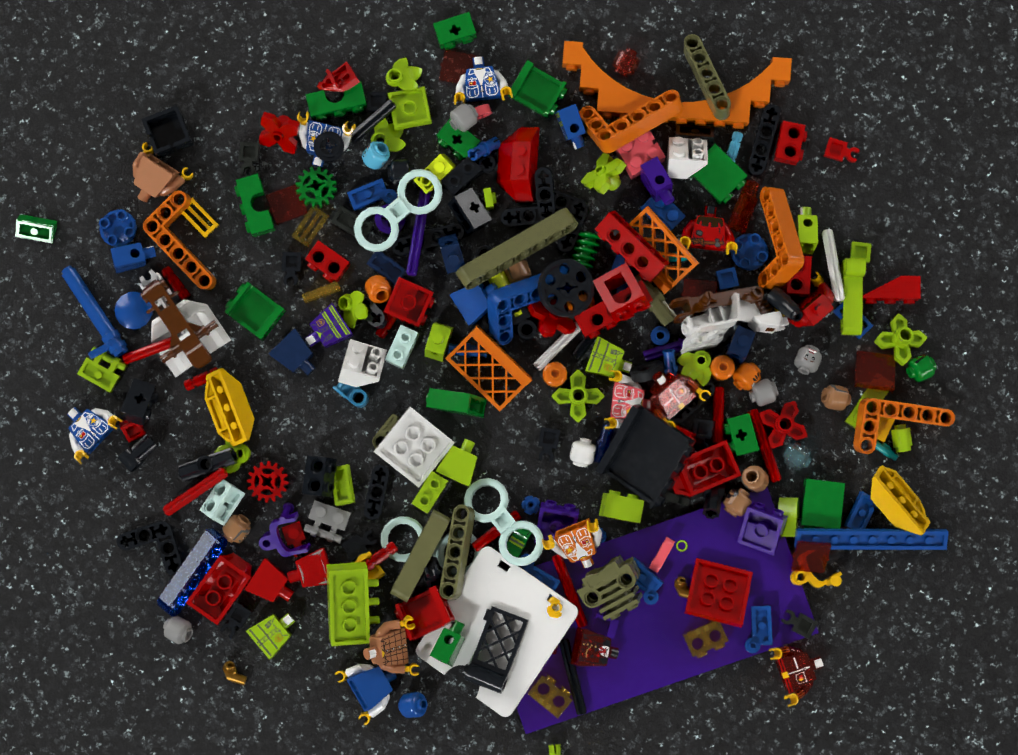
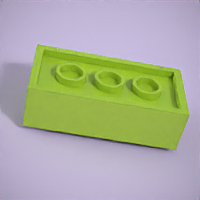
[326,562,380,646]

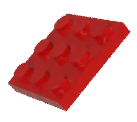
[684,558,753,628]

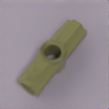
[635,274,677,327]

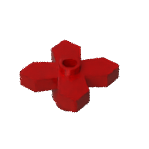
[259,112,300,154]
[528,299,577,338]
[759,401,807,449]

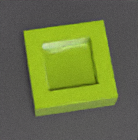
[483,187,497,210]
[850,241,871,263]

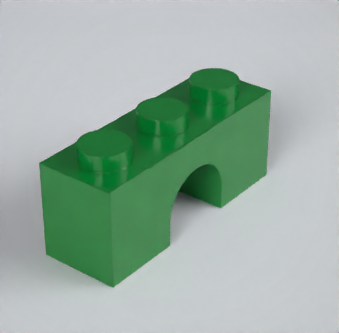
[305,81,367,122]
[234,173,276,237]

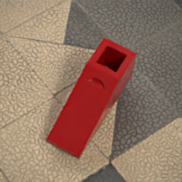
[863,276,921,304]

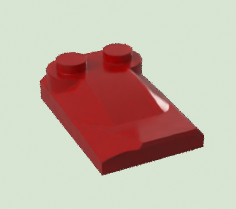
[672,440,741,497]
[186,552,252,625]

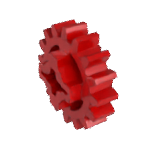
[247,461,289,503]

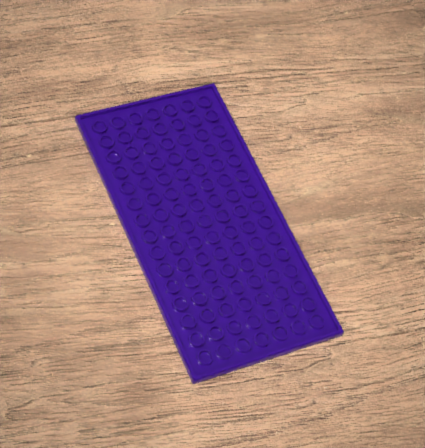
[517,487,819,734]

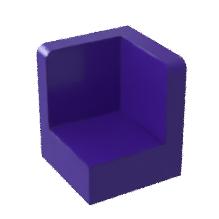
[591,613,619,639]

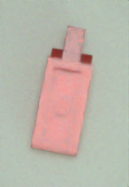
[728,180,760,234]

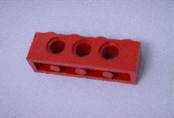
[595,210,669,282]
[574,280,653,339]

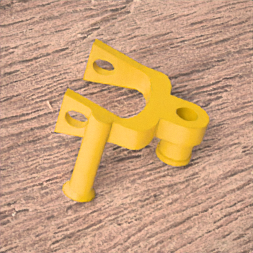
[790,549,842,588]

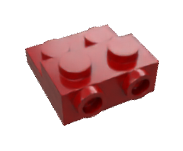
[383,277,435,328]

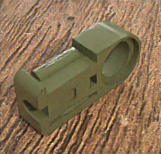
[372,414,400,448]

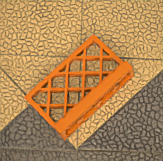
[615,206,699,295]
[445,324,532,412]

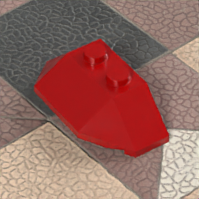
[497,127,540,203]

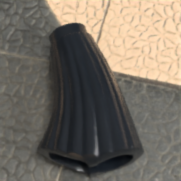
[766,286,803,322]

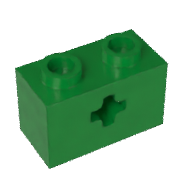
[433,12,476,50]
[436,119,480,161]
[723,413,759,457]

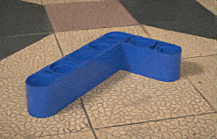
[487,266,578,345]

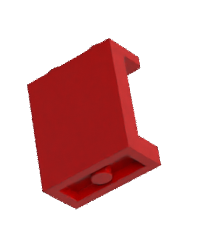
[395,585,455,640]

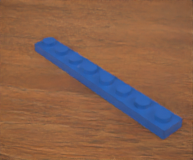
[794,528,949,550]

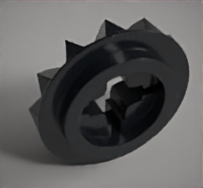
[314,131,344,162]

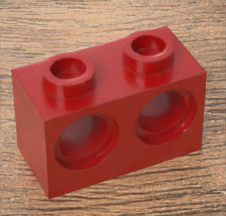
[774,121,808,165]
[305,240,351,283]
[781,256,812,297]

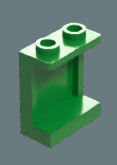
[508,60,568,119]
[690,144,748,205]
[225,282,286,341]
[799,479,845,529]

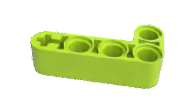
[841,258,866,335]

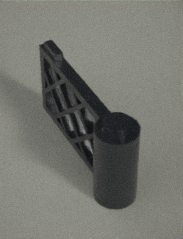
[462,606,529,694]

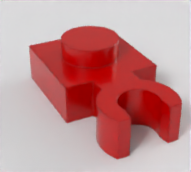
[823,137,860,163]
[282,521,308,557]

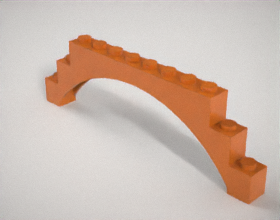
[562,41,792,129]

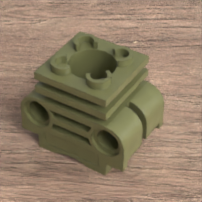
[577,555,643,621]

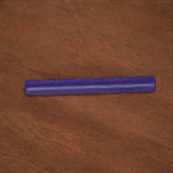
[406,188,431,276]

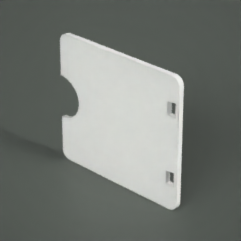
[416,546,579,717]

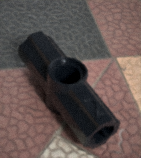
[178,447,238,482]

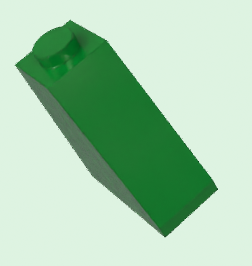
[426,388,487,418]

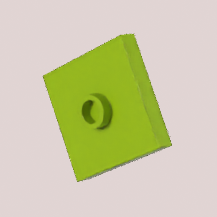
[387,86,432,130]

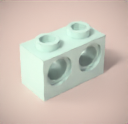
[385,325,419,370]
[200,479,245,526]

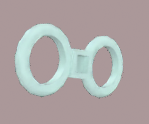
[354,169,443,252]
[464,478,544,566]
[380,516,481,576]

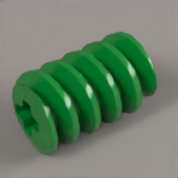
[571,231,601,268]

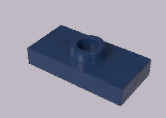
[366,251,407,285]

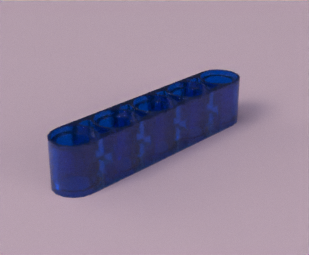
[157,528,227,617]

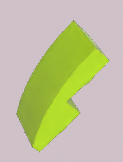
[778,497,799,537]

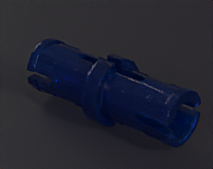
[594,424,615,463]

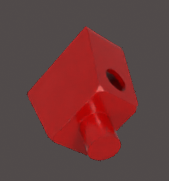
[244,558,294,602]

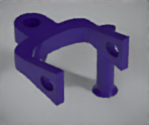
[259,502,311,557]

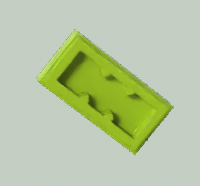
[333,464,355,506]

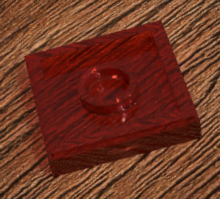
[855,351,895,392]

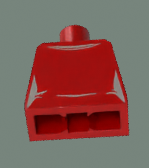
[287,548,330,587]

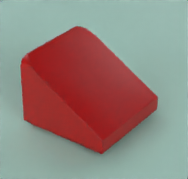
[119,420,146,442]

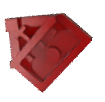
[317,61,360,92]

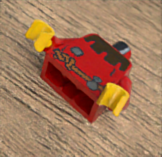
[679,206,738,255]
[774,272,834,328]

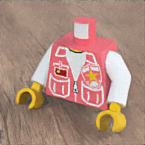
[604,370,655,429]

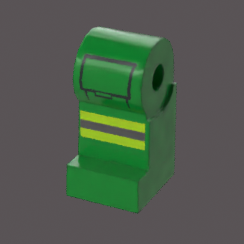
[507,529,532,557]

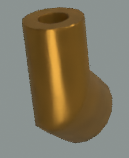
[674,576,689,598]
[223,661,247,686]

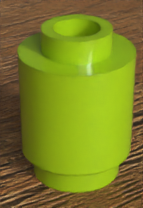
[891,424,913,453]

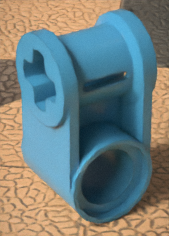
[332,382,369,408]

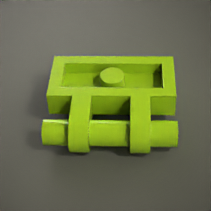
[77,346,127,393]

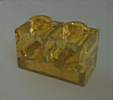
[682,621,729,659]
[527,674,573,718]

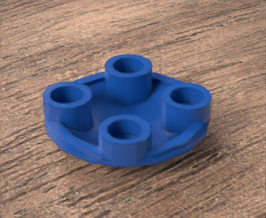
[99,209,137,247]
[731,233,769,271]
[115,292,154,330]

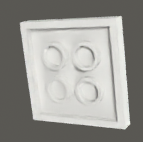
[373,406,455,487]

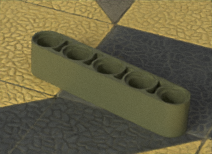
[684,34,731,120]
[439,505,475,600]
[390,509,451,602]

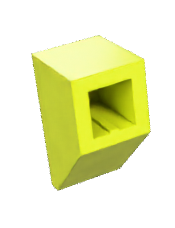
[414,154,457,194]

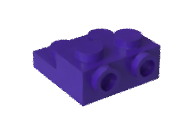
[534,500,579,543]
[737,502,788,556]

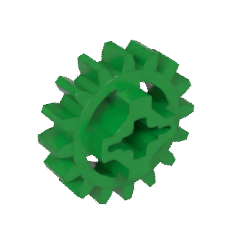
[295,167,337,209]

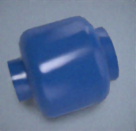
[398,692,428,718]

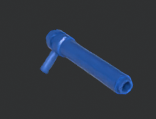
[62,266,128,359]

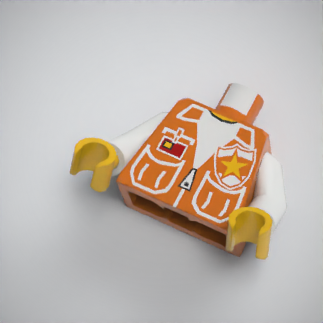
[542,518,602,568]

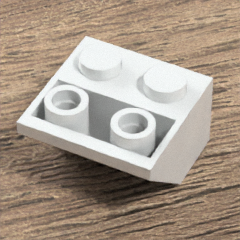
[667,137,708,179]
[338,339,387,387]

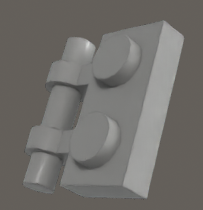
[304,500,351,544]

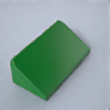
[15,215,57,243]

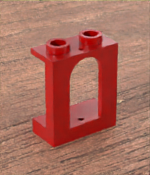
[593,263,649,324]

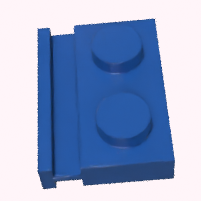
[639,197,686,234]

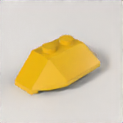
[205,368,255,447]
[871,465,930,535]

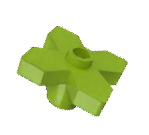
[581,153,627,195]
[874,313,927,366]
[552,370,604,423]

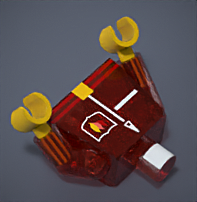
[650,371,711,428]
[769,646,824,707]

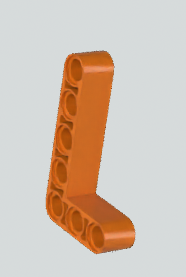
[579,90,683,153]
[758,187,804,289]
[143,190,216,290]
[853,398,955,454]

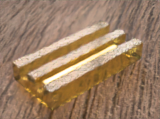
[292,207,329,247]
[302,281,341,304]

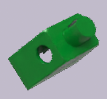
[430,620,465,667]

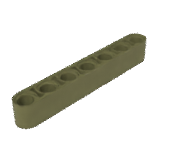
[456,208,578,290]

